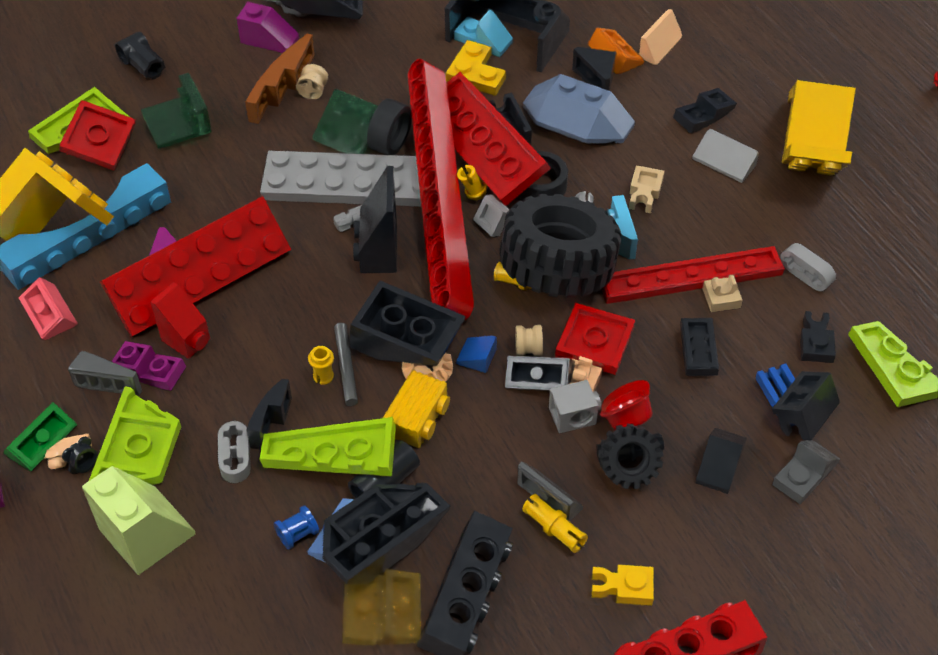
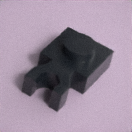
[800,311,836,363]

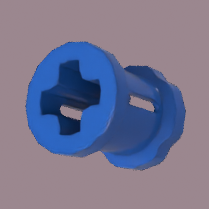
[273,505,319,550]

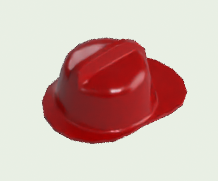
[600,380,653,430]

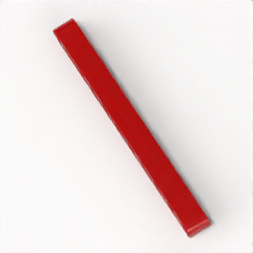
[408,58,474,320]

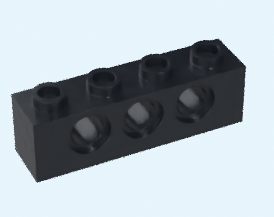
[416,511,513,655]

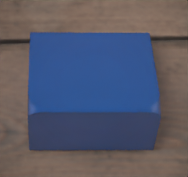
[456,336,497,373]

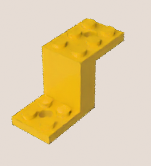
[782,80,856,175]
[0,148,114,241]

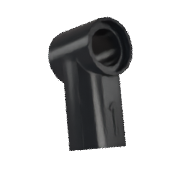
[115,31,165,80]

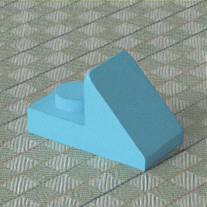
[454,10,513,57]
[607,195,638,260]

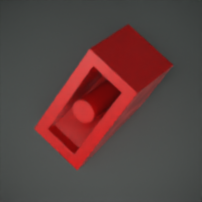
[151,282,210,359]

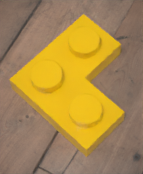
[446,40,506,96]

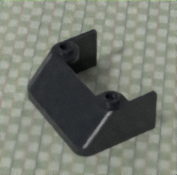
[445,0,570,72]

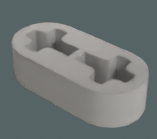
[780,243,836,291]
[218,421,251,483]

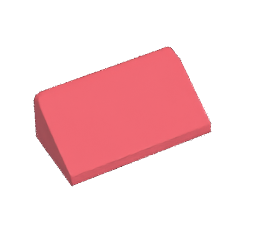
[19,277,78,340]

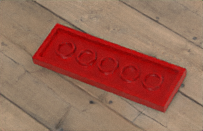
[446,72,551,206]
[100,196,291,337]

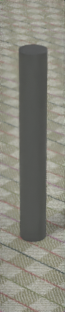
[334,323,358,406]

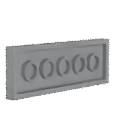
[260,151,421,206]

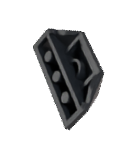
[322,483,450,584]

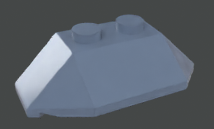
[523,74,635,143]

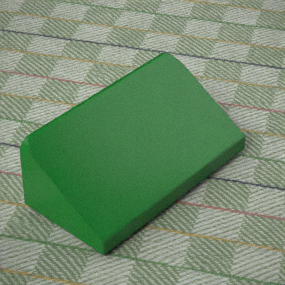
[3,402,77,472]

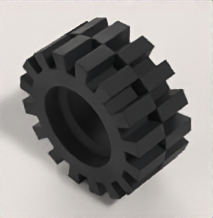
[598,424,664,489]

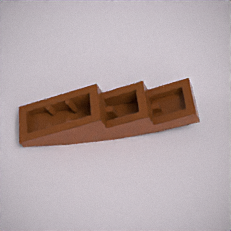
[245,34,315,124]

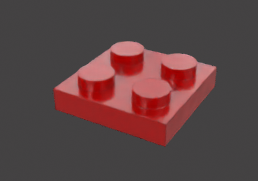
[59,100,136,171]
[555,303,635,375]

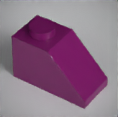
[236,2,299,53]

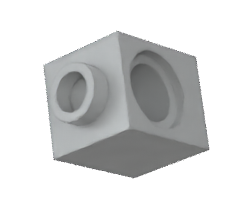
[549,380,601,433]

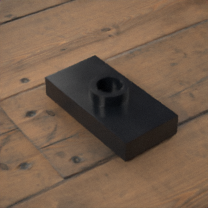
[680,318,719,376]

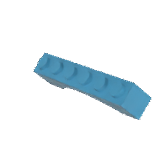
[0,163,171,290]

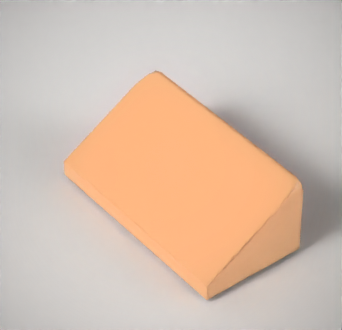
[639,9,682,65]

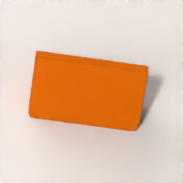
[588,28,644,74]

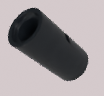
[348,440,420,499]

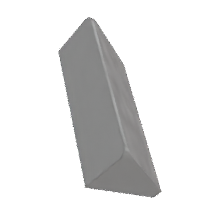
[692,129,759,183]

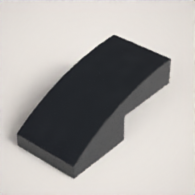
[673,88,737,133]
[246,379,292,450]

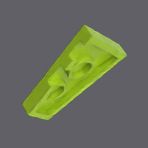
[848,321,938,407]

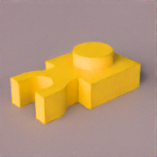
[591,565,654,606]

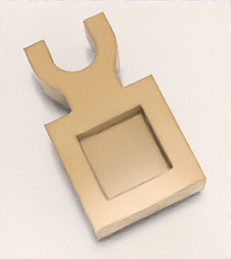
[629,165,665,213]

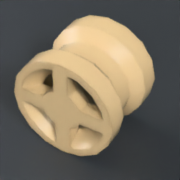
[296,64,328,99]
[515,325,543,357]

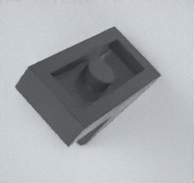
[772,440,840,504]

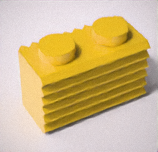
[383,370,450,448]

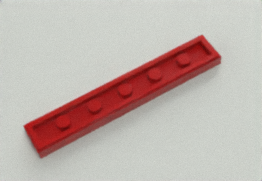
[602,246,785,304]

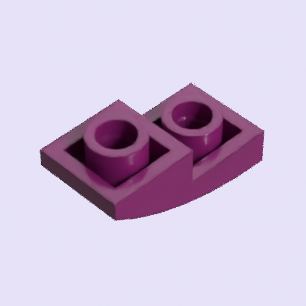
[111,341,186,391]

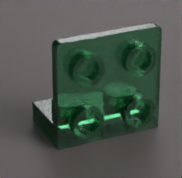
[141,73,212,149]
[312,89,378,154]

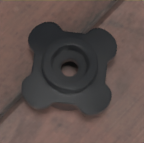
[62,436,98,474]

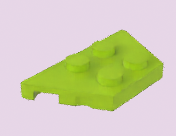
[88,386,181,485]

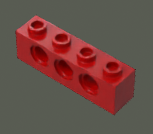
[614,600,767,655]

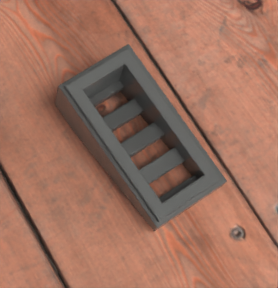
[68,351,142,396]

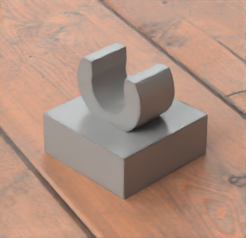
[473,195,509,237]

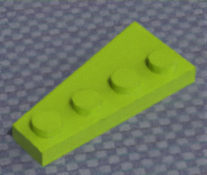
[260,417,396,476]

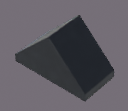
[572,47,616,91]
[696,428,747,494]

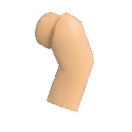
[45,433,92,469]

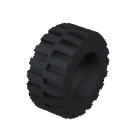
[499,194,621,298]

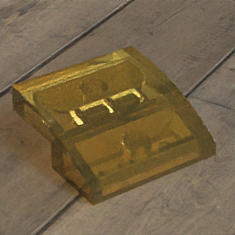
[342,569,421,645]

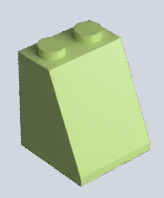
[82,466,196,575]

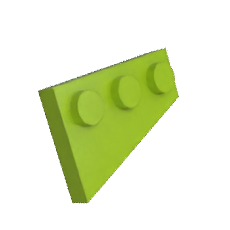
[28,87,129,154]

